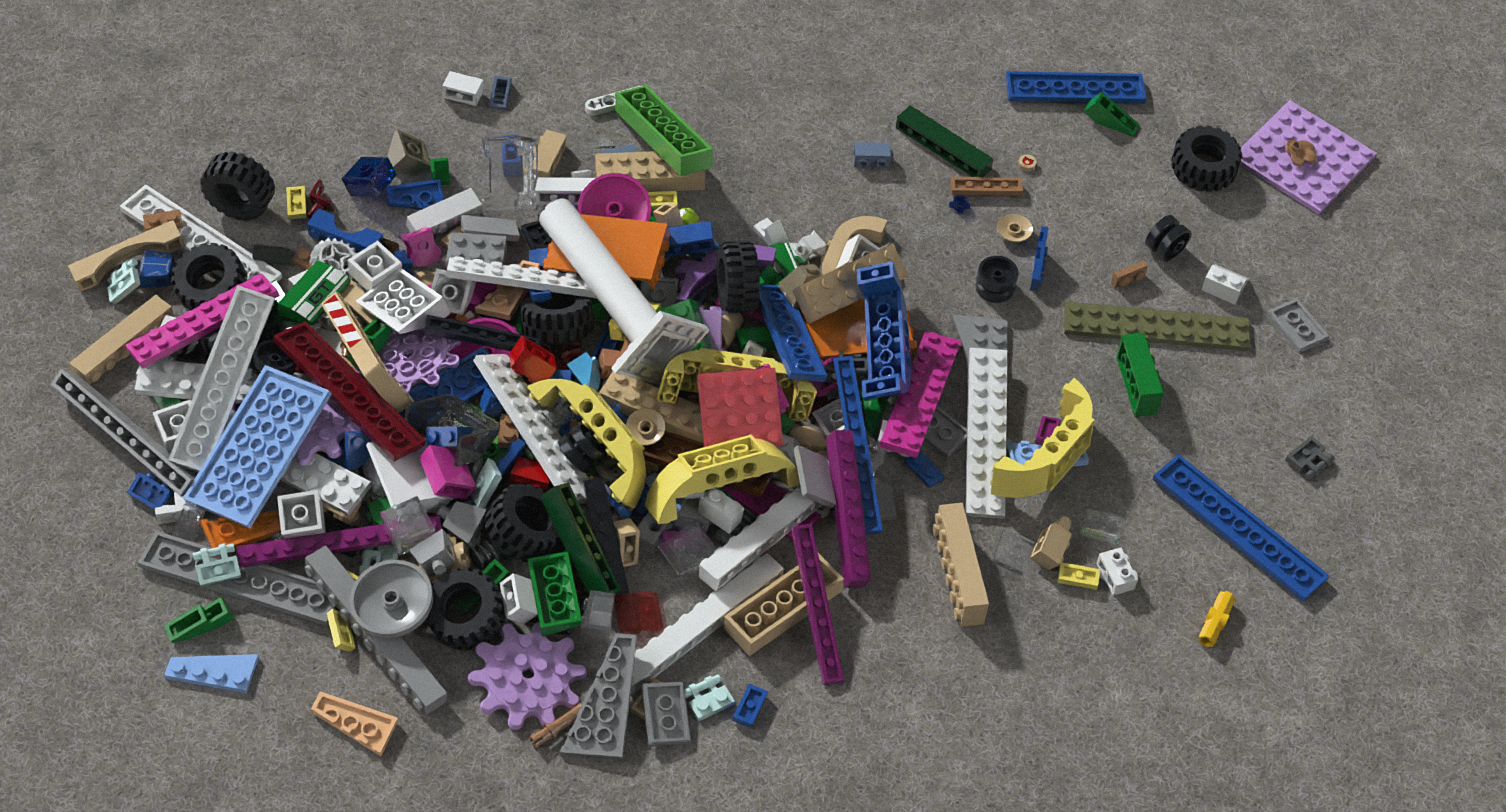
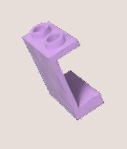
[699,306,728,352]

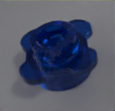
[949,196,971,214]

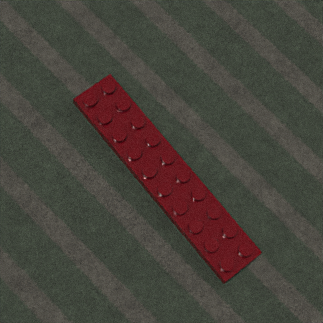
[273,321,426,462]

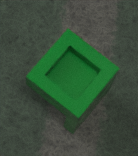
[430,158,451,185]
[759,265,783,286]

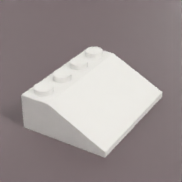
[356,268,450,334]
[366,437,452,514]

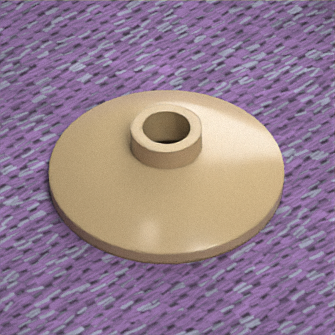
[997,214,1033,243]
[626,408,665,446]
[789,426,827,452]

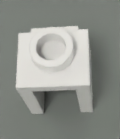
[795,230,826,262]

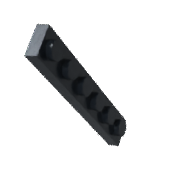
[424,315,540,352]
[582,477,630,599]

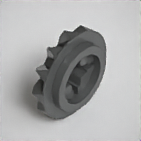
[596,456,625,483]

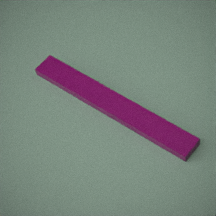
[791,524,844,685]

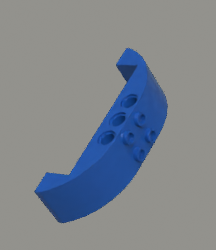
[857,261,911,401]

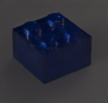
[341,157,397,198]

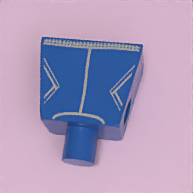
[138,249,176,288]

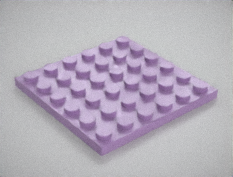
[1240,100,1377,215]

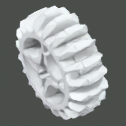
[310,238,358,280]

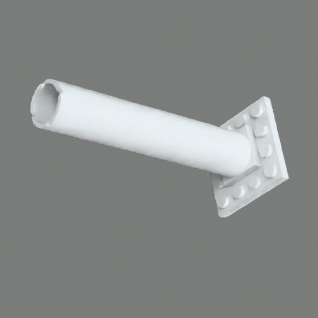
[539,198,710,385]

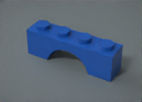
[307,209,383,253]

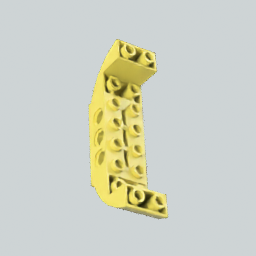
[657,348,817,422]
[990,378,1095,498]
[527,379,646,509]
[644,435,800,524]

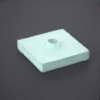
[470,458,502,509]

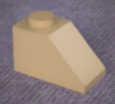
[613,518,640,567]

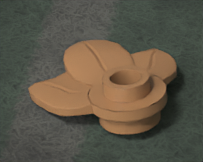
[1285,140,1317,168]

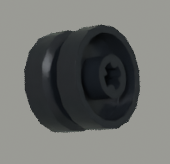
[1145,215,1192,262]
[975,256,1019,303]
[251,340,296,381]
[558,422,608,473]

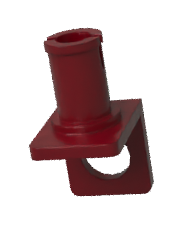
[306,179,334,219]

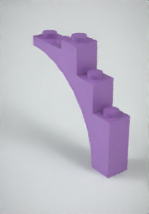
[675,245,776,304]

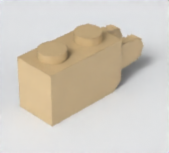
[1030,516,1072,571]

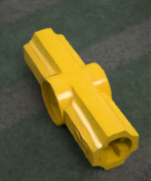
[1197,591,1236,647]

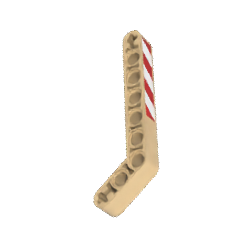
[321,291,414,414]

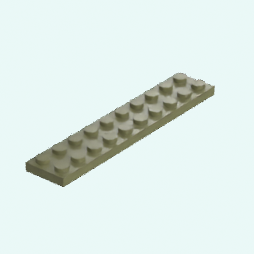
[1064,301,1250,351]

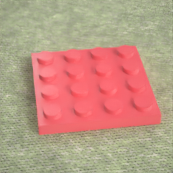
[697,368,783,447]

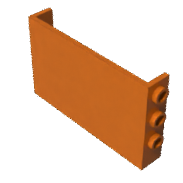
[543,214,671,290]
[798,298,917,359]

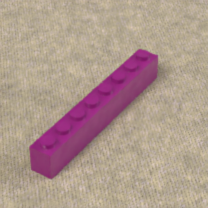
[826,430,871,588]

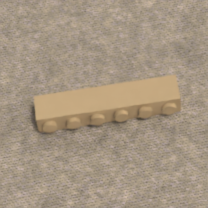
[69,295,174,384]

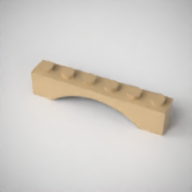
[68,220,186,292]

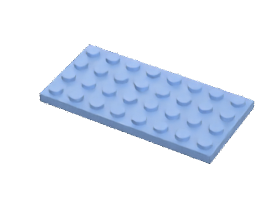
[183,365,331,529]

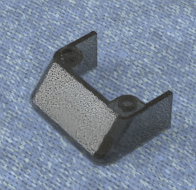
[404,394,500,467]

